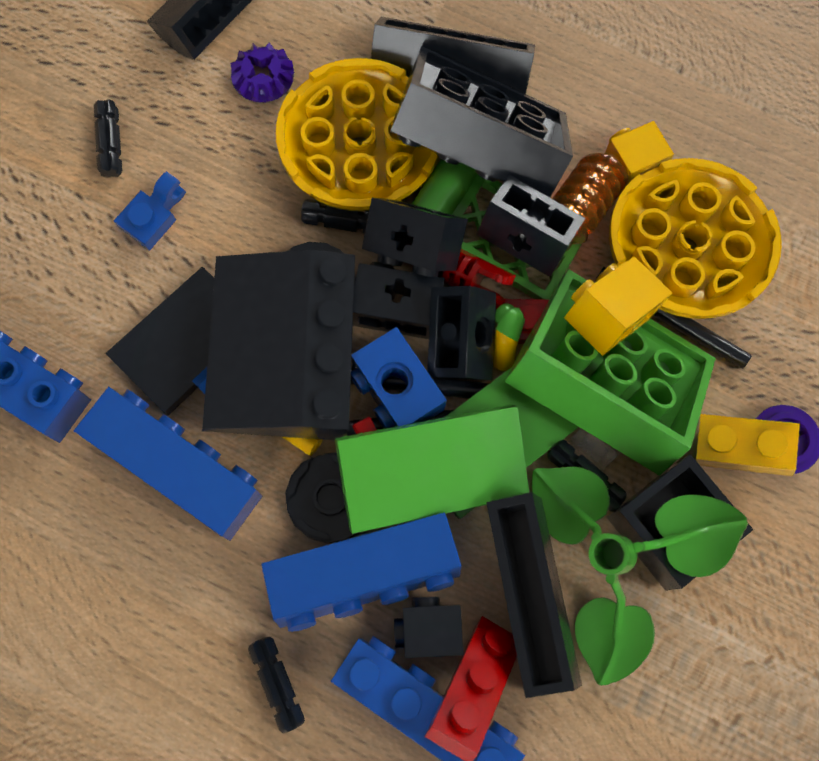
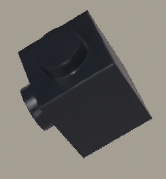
[394,597,464,658]

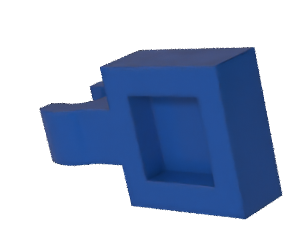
[114,171,186,251]

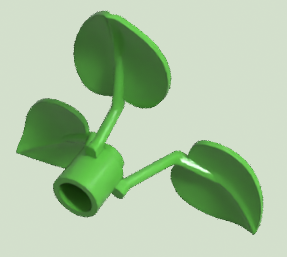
[532,467,748,686]

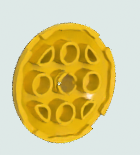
[276,58,438,211]
[609,158,782,319]

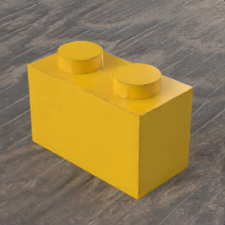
[564,257,673,356]
[696,414,800,476]

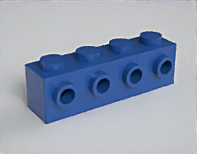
[0,331,91,443]
[73,386,263,541]
[261,512,462,632]
[330,636,525,761]

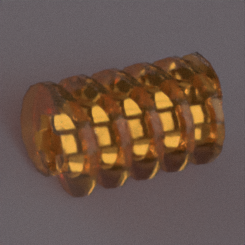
[553,153,628,244]

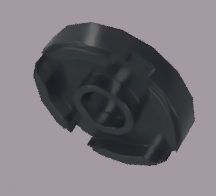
[285,452,360,544]

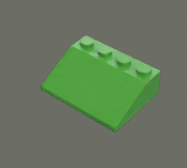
[505,269,716,476]

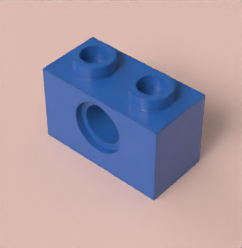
[351,327,447,429]

